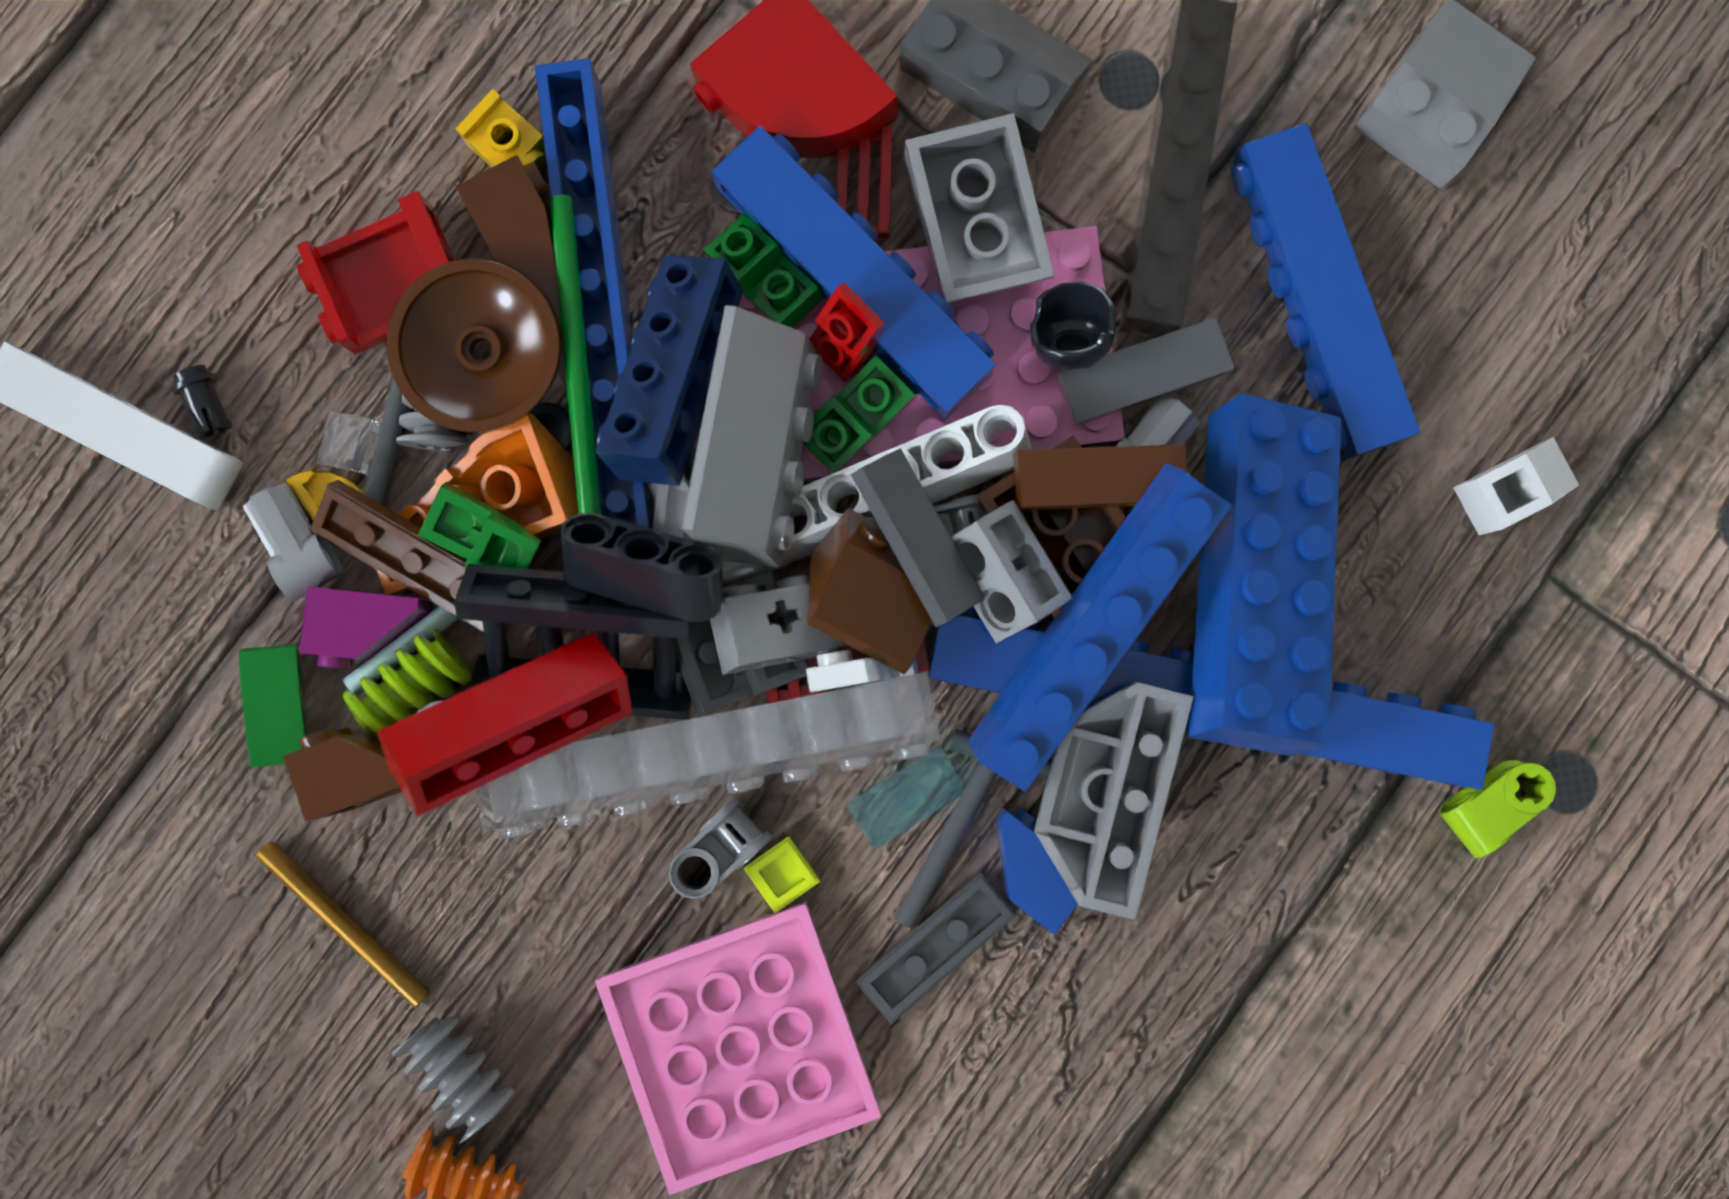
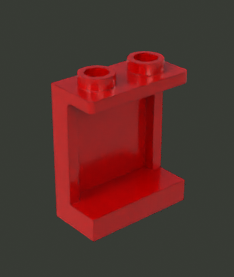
[297,191,455,355]

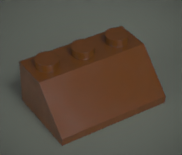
[977,435,1126,619]

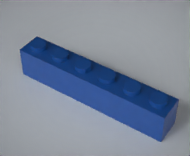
[1231,123,1421,462]
[711,126,996,421]
[968,463,1232,792]

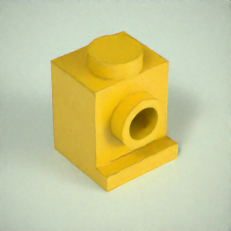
[455,89,547,171]

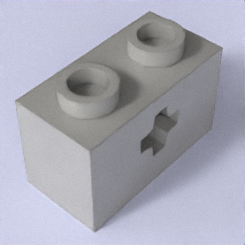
[710,575,845,675]

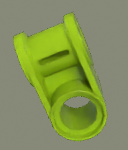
[1439,760,1556,858]

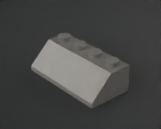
[681,305,823,567]

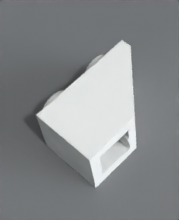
[1453,437,1579,536]

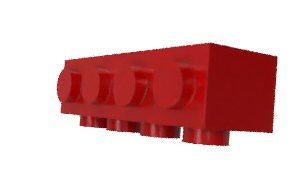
[377,632,632,817]

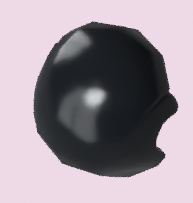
[1030,281,1116,370]

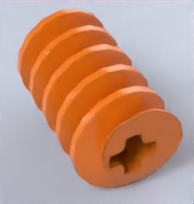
[402,1126,531,1199]

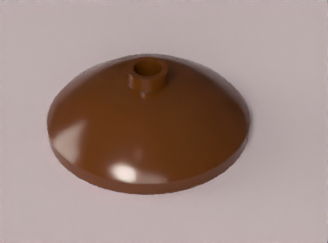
[387,259,561,432]

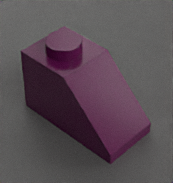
[299,586,433,670]

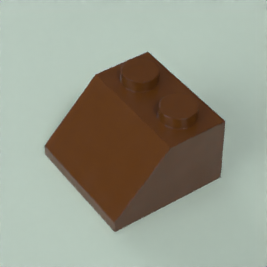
[807,508,932,675]
[283,727,433,822]

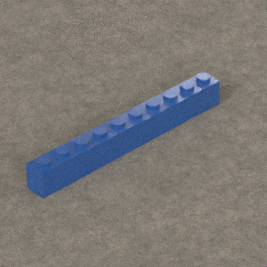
[535,58,654,529]
[928,607,1494,790]

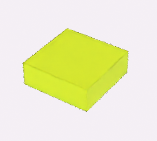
[743,835,821,913]

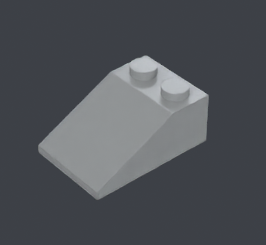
[1353,0,1536,189]
[904,113,1055,304]

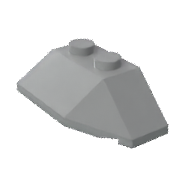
[1034,682,1193,920]

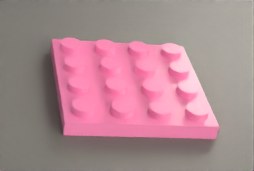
[595,901,882,1195]

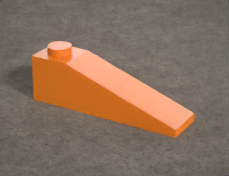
[376,414,579,595]

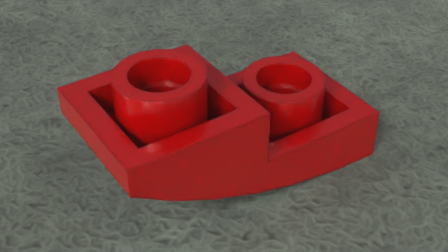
[809,282,885,382]

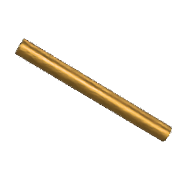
[255,841,431,1009]

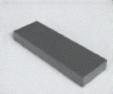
[1057,317,1235,426]
[851,448,985,627]
[855,871,1017,1024]

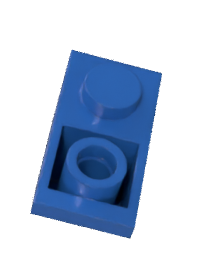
[995,808,1078,935]

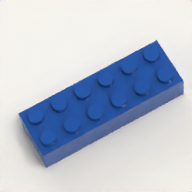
[1189,393,1341,756]

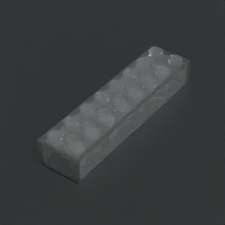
[475,672,941,839]

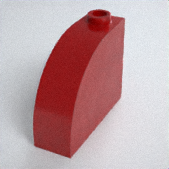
[690,0,899,158]

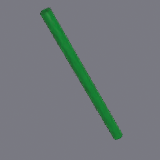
[549,195,602,515]

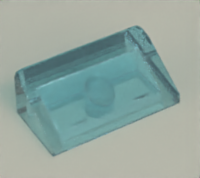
[845,745,965,850]

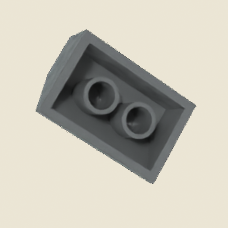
[900,0,1093,153]

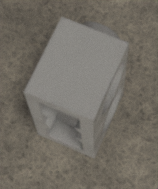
[951,500,1073,643]

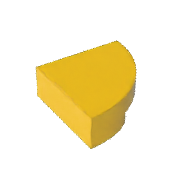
[286,471,364,521]

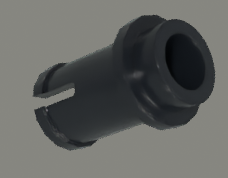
[172,365,232,439]

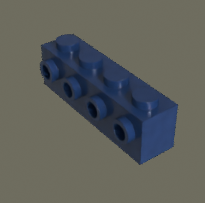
[595,255,744,486]

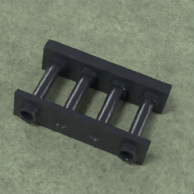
[454,564,692,720]

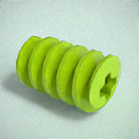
[343,629,472,742]

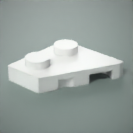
[806,650,919,692]

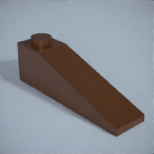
[456,155,567,389]

